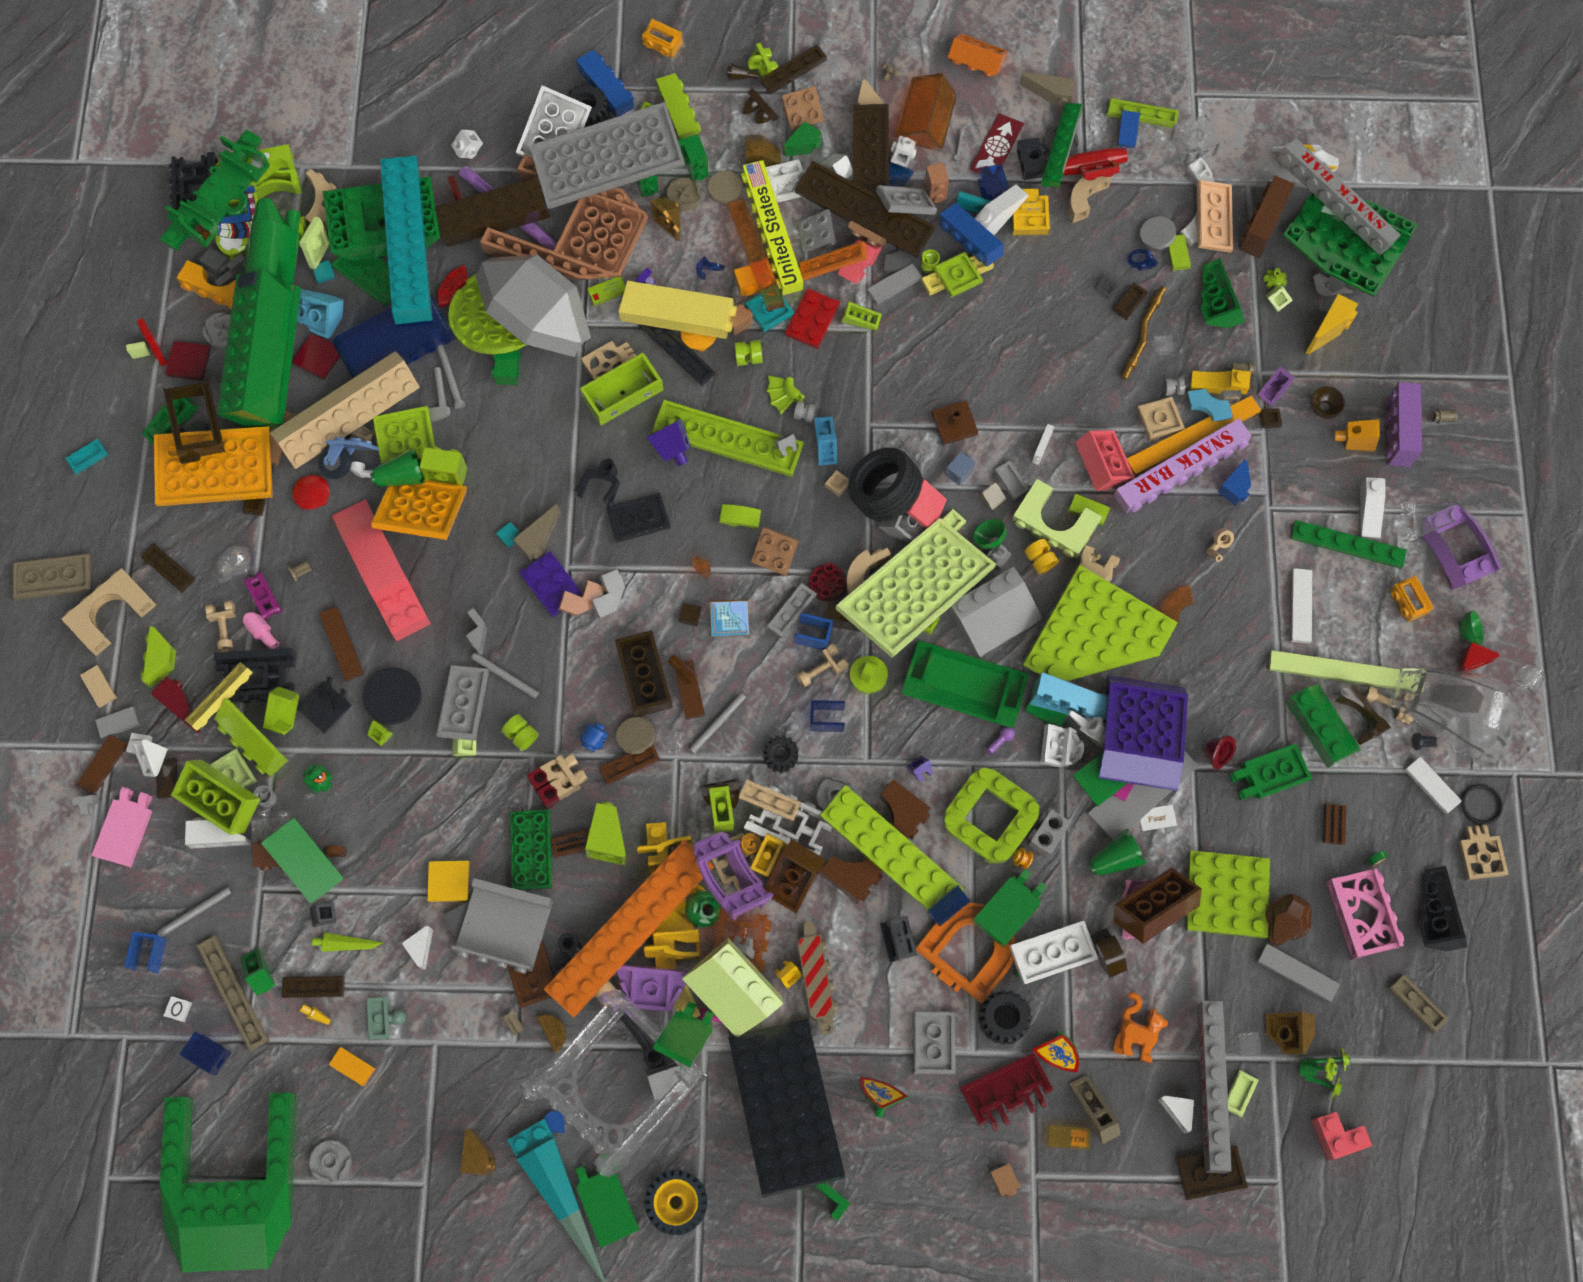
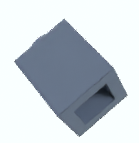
[945,452,975,486]

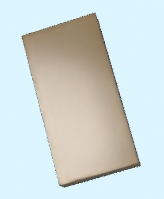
[80,665,117,708]

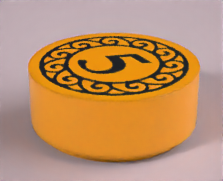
[740,833,761,855]

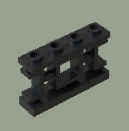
[169,152,219,210]
[214,648,297,703]

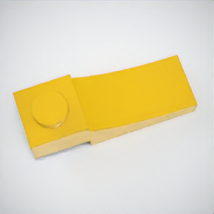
[1190,369,1251,395]

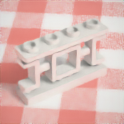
[744,785,832,855]

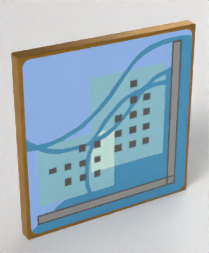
[710,599,750,637]

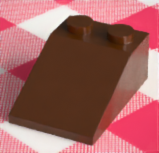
[765,839,826,914]

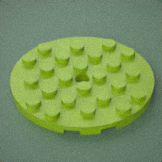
[448,273,526,354]

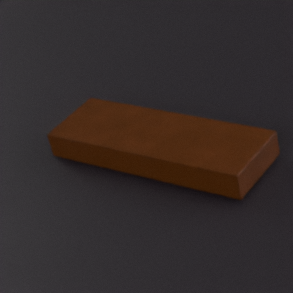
[675,660,705,720]
[76,735,128,795]
[599,745,660,786]

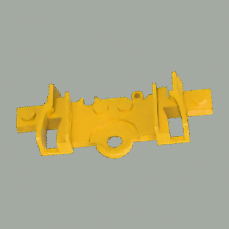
[637,822,706,970]

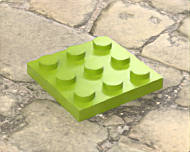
[373,406,436,464]

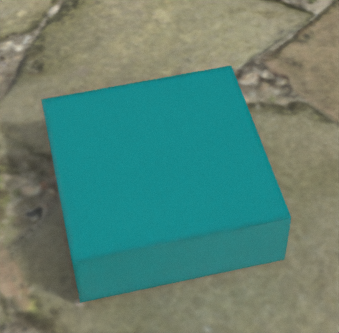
[313,260,335,284]
[496,522,520,549]

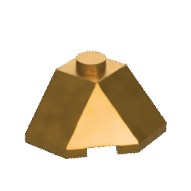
[745,135,781,167]
[650,197,681,241]
[1265,1012,1315,1055]

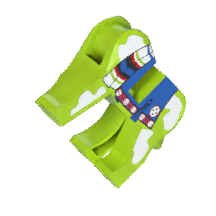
[210,144,308,261]

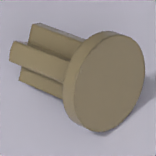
[287,561,311,582]
[500,1009,524,1036]

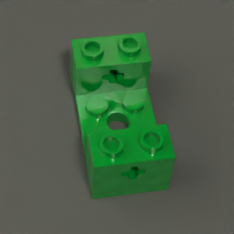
[636,134,709,197]

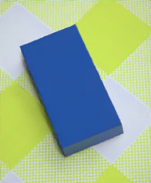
[1117,110,1140,148]

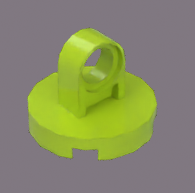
[849,656,888,694]

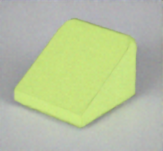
[1265,285,1293,312]
[452,739,476,756]

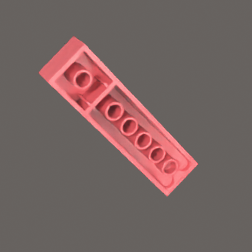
[332,499,431,642]

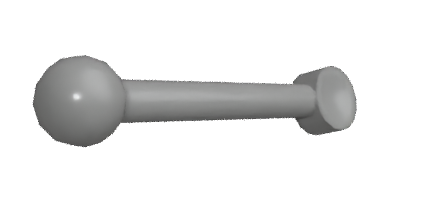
[954,128,965,162]

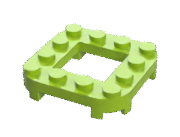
[944,767,1039,864]

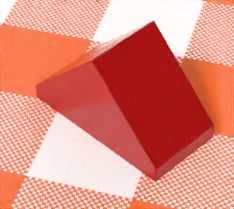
[1457,642,1500,675]

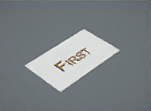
[1140,805,1177,831]

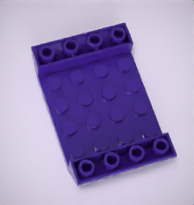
[1099,675,1188,791]

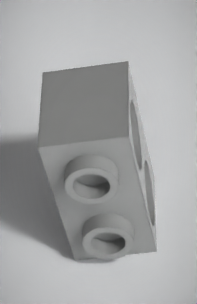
[1028,809,1071,858]

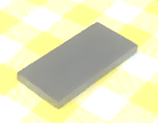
[436,665,489,741]

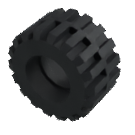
[566,84,609,128]
[978,990,1032,1045]

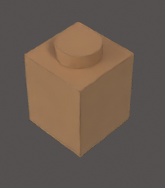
[730,304,753,336]
[989,1163,1020,1198]

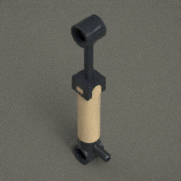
[552,933,665,1068]

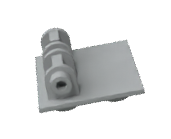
[797,209,836,253]

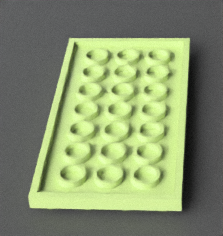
[836,518,996,658]

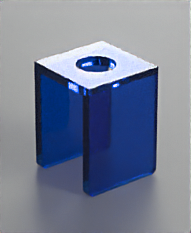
[978,164,1009,201]
[810,700,845,732]
[180,1032,232,1076]

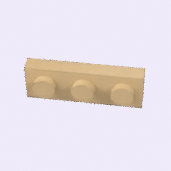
[739,780,801,822]

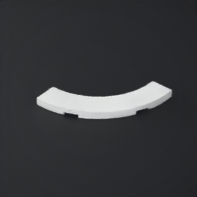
[1180,157,1214,246]

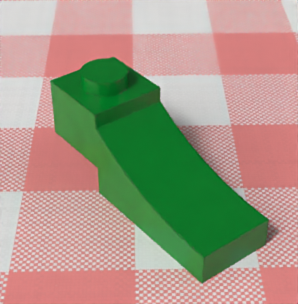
[142,397,199,446]

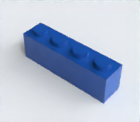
[576,50,634,117]
[939,203,1003,266]

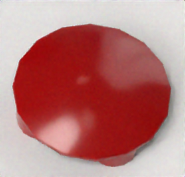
[292,475,330,510]

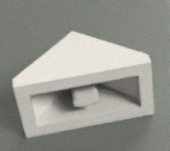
[821,153,853,182]
[131,739,168,777]
[402,926,433,970]
[1158,1096,1194,1134]

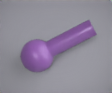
[986,726,1015,755]

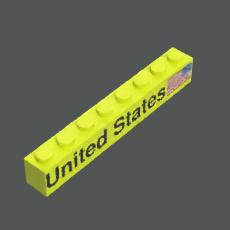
[740,160,803,296]

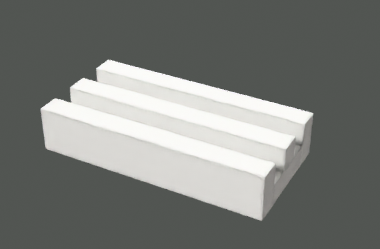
[1032,424,1054,465]

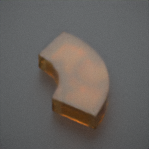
[1160,585,1194,625]

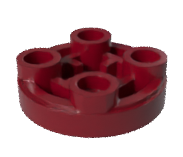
[808,563,846,602]

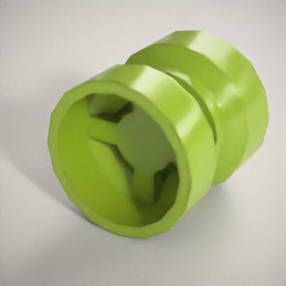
[921,249,940,274]

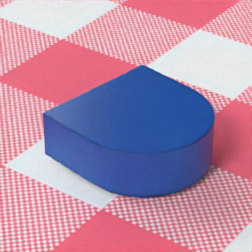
[544,1111,565,1133]

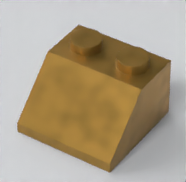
[460,1129,497,1176]

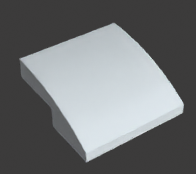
[766,159,804,203]

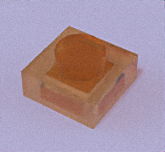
[692,556,711,579]

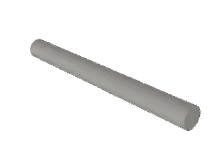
[471,652,539,699]
[689,693,746,754]
[157,887,232,937]

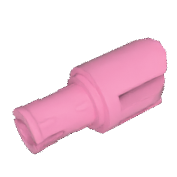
[243,612,279,649]

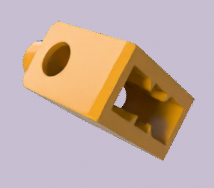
[1334,420,1380,451]

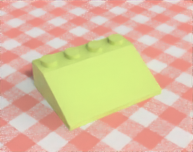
[682,938,783,1037]

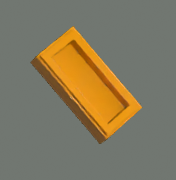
[329,1047,376,1086]

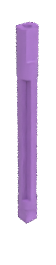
[459,167,557,251]

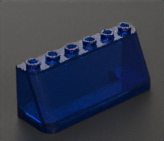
[332,293,456,379]

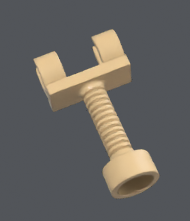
[205,600,236,652]
[796,644,849,688]
[1364,686,1419,724]

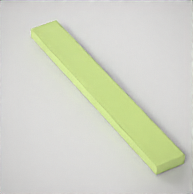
[1269,650,1425,693]

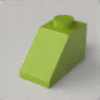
[709,786,734,833]

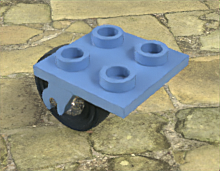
[318,437,379,479]

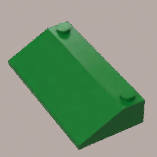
[901,640,1029,728]

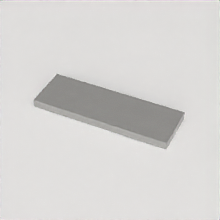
[1087,752,1199,840]

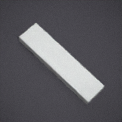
[1291,568,1312,644]

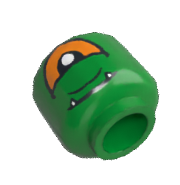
[303,764,333,793]

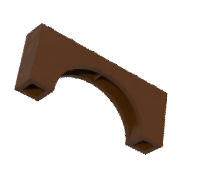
[820,780,931,904]

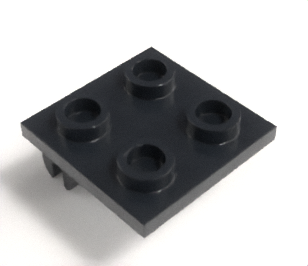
[297,676,352,734]

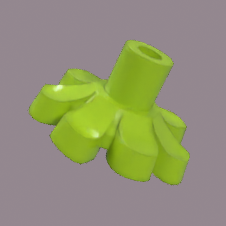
[1263,268,1287,289]

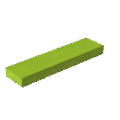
[1107,98,1179,128]

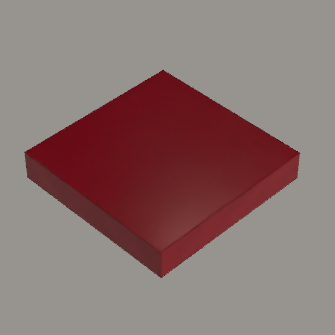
[292,333,344,380]
[165,341,211,381]

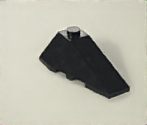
[1419,866,1467,951]

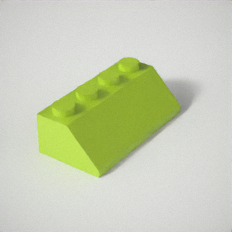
[214,698,288,777]

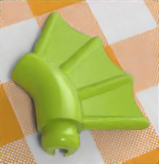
[766,375,805,415]

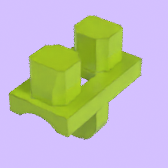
[747,43,778,78]

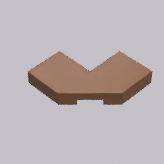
[558,580,604,616]

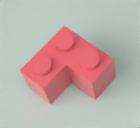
[1311,1112,1372,1161]

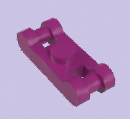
[243,571,282,620]

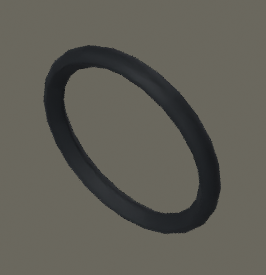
[1461,784,1503,825]

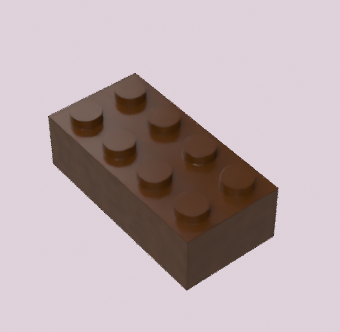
[1240,176,1295,259]
[1114,867,1202,944]

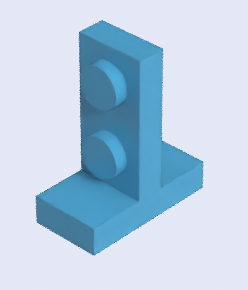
[814,416,837,466]

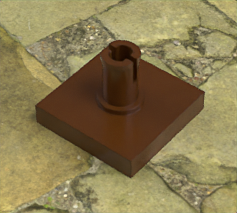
[931,400,979,445]

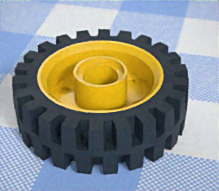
[645,1170,707,1235]

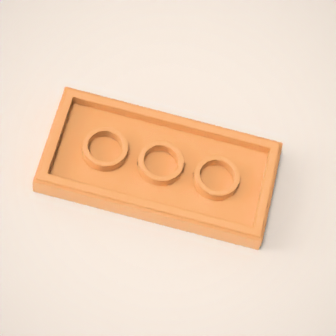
[1197,180,1233,253]

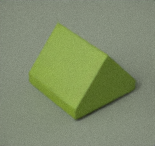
[367,720,393,746]

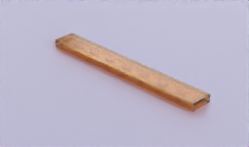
[727,200,785,311]

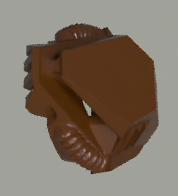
[1266,894,1312,946]

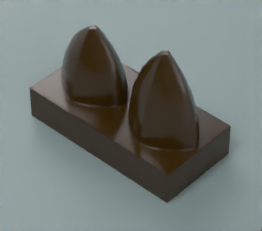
[742,88,779,124]
[700,778,741,808]

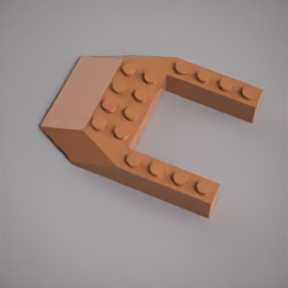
[480,155,649,280]

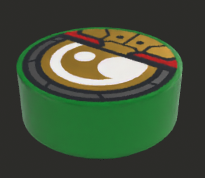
[1368,850,1389,867]

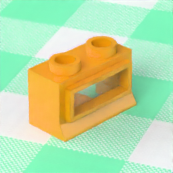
[642,19,683,58]
[1390,575,1434,622]

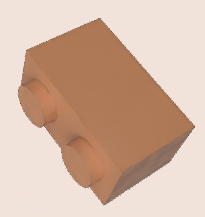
[924,163,949,203]

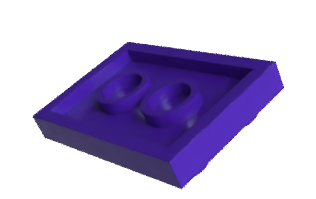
[519,551,582,618]

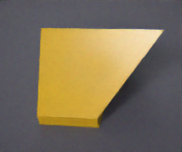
[750,833,787,877]

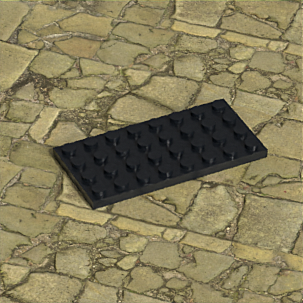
[728,1019,846,1198]

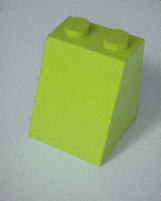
[585,802,626,866]

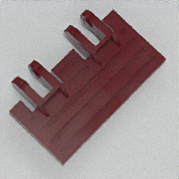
[960,1053,1053,1132]

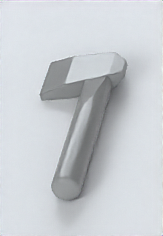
[429,367,451,422]

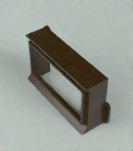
[163,379,225,464]

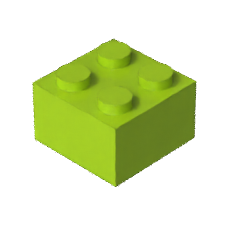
[420,447,467,486]

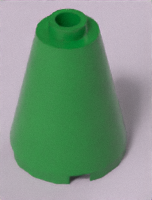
[370,447,425,487]
[1088,828,1147,877]

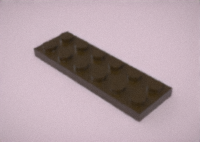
[853,104,889,195]

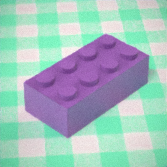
[1385,382,1422,467]

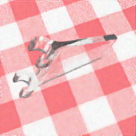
[1401,502,1455,542]

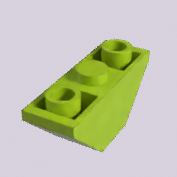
[141,626,176,687]

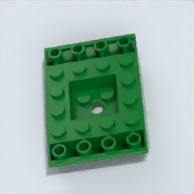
[323,177,440,261]

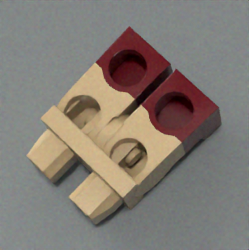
[526,754,587,809]

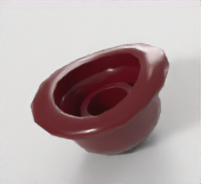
[1204,735,1237,770]

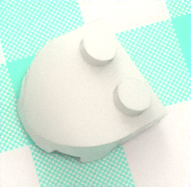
[1040,724,1084,768]

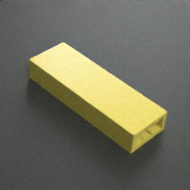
[619,281,737,339]

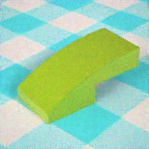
[719,504,761,529]

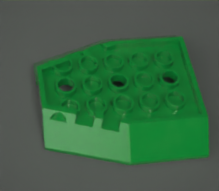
[1283,192,1418,297]

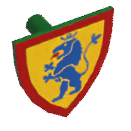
[1032,1031,1080,1073]
[860,1077,908,1118]

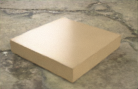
[1137,396,1185,441]

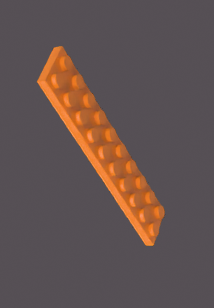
[544,839,714,1018]

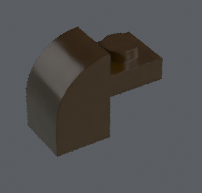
[1090,928,1128,978]

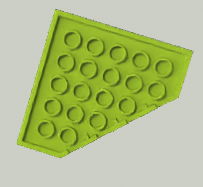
[1022,565,1178,681]

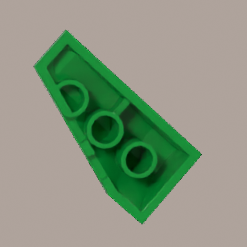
[1201,258,1245,329]

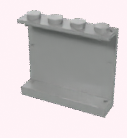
[451,878,553,974]

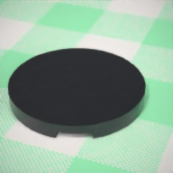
[363,667,422,725]

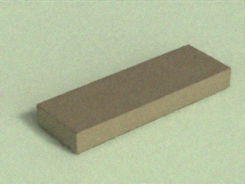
[1388,974,1449,1034]

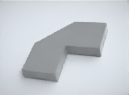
[590,569,625,619]

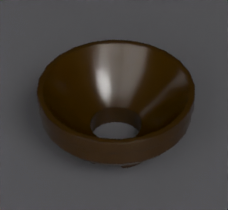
[1310,386,1345,419]

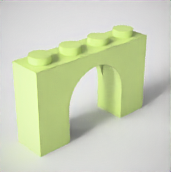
[1012,479,1102,559]

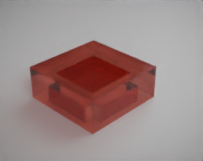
[447,175,462,200]

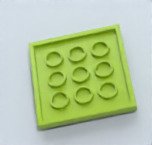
[1186,851,1270,939]

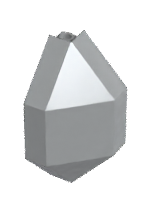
[476,255,591,357]

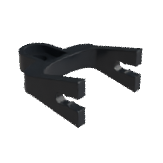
[574,458,620,508]

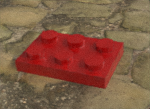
[785,288,840,349]

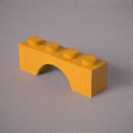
[176,260,236,310]

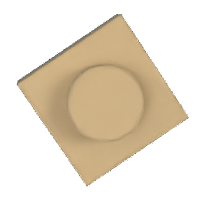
[825,470,849,497]

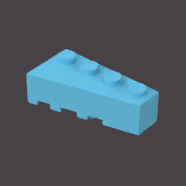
[1029,672,1108,723]

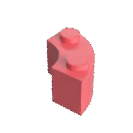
[838,237,882,284]

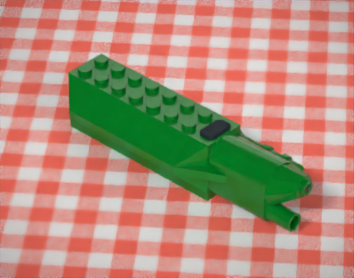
[217,197,301,429]

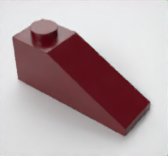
[151,677,201,734]

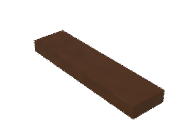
[319,606,364,682]

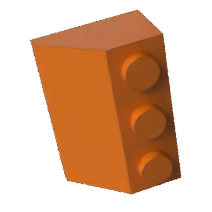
[948,33,1009,77]

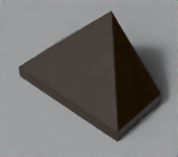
[156,758,177,799]

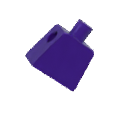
[647,419,691,466]

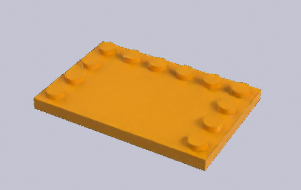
[154,426,273,506]

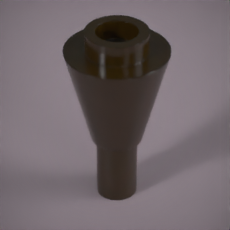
[726,63,759,81]

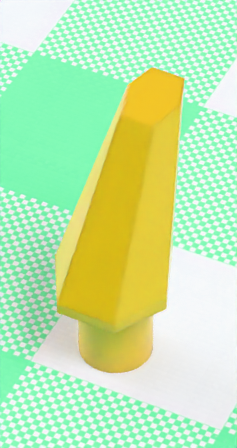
[299,1004,331,1025]

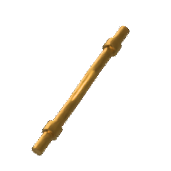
[1121,286,1167,380]

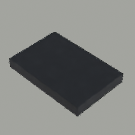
[606,493,671,543]

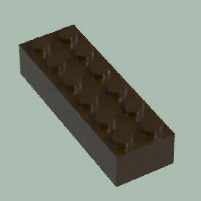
[435,176,551,247]

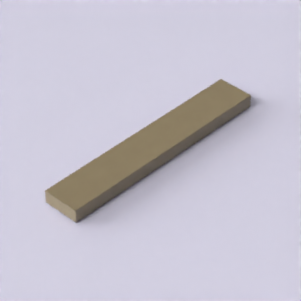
[196,935,269,1052]

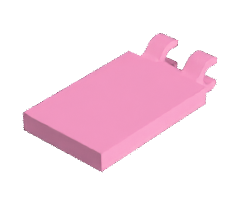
[91,787,153,867]

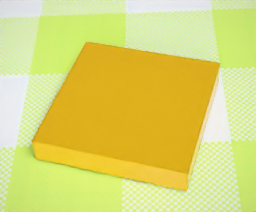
[427,861,470,902]

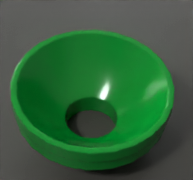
[973,518,1007,549]
[1459,610,1484,645]
[685,891,721,928]

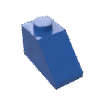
[1218,459,1251,506]

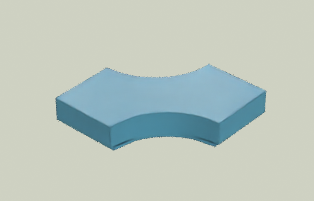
[1187,389,1232,422]

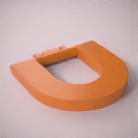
[916,903,1016,1004]

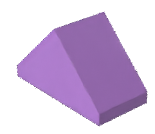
[1258,366,1295,406]

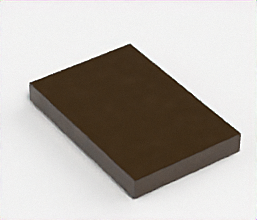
[1175,1145,1248,1200]

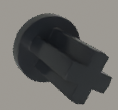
[1412,733,1438,750]

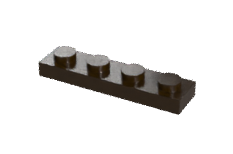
[760,44,827,95]

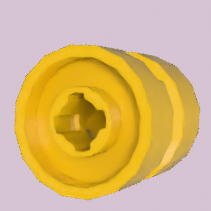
[1024,539,1059,574]

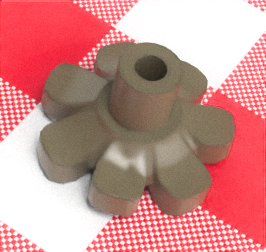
[881,61,902,81]

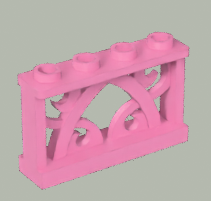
[1326,868,1404,960]

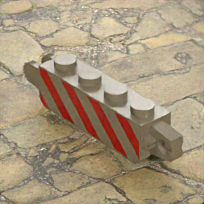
[797,921,838,1035]

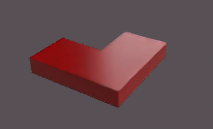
[137,318,168,367]

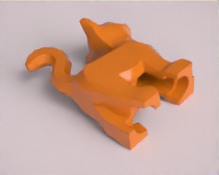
[1112,992,1168,1063]

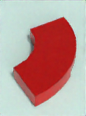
[437,265,469,308]

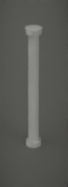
[430,328,465,409]

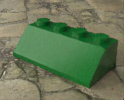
[1286,684,1361,768]

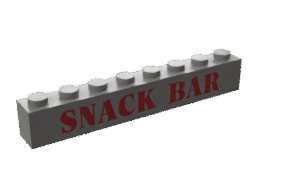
[1276,138,1401,255]
[1197,1001,1231,1173]

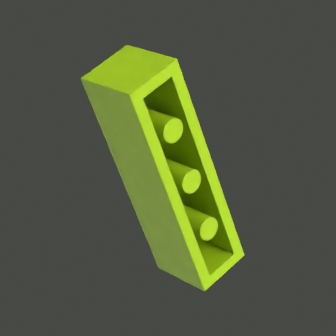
[656,73,701,140]

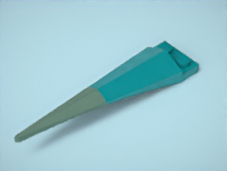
[508,1119,605,1282]

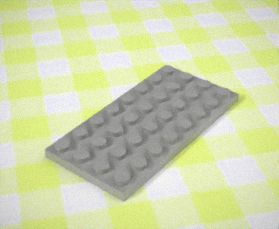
[530,102,685,209]

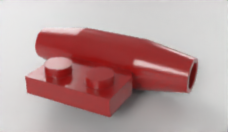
[1063,148,1128,181]

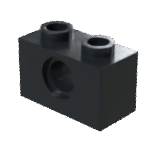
[1016,137,1048,180]

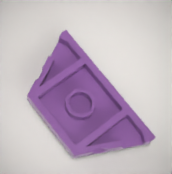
[617,964,689,1011]

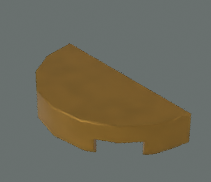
[537,1014,567,1054]

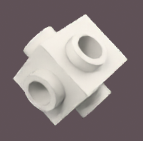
[451,129,483,159]
[890,135,917,168]

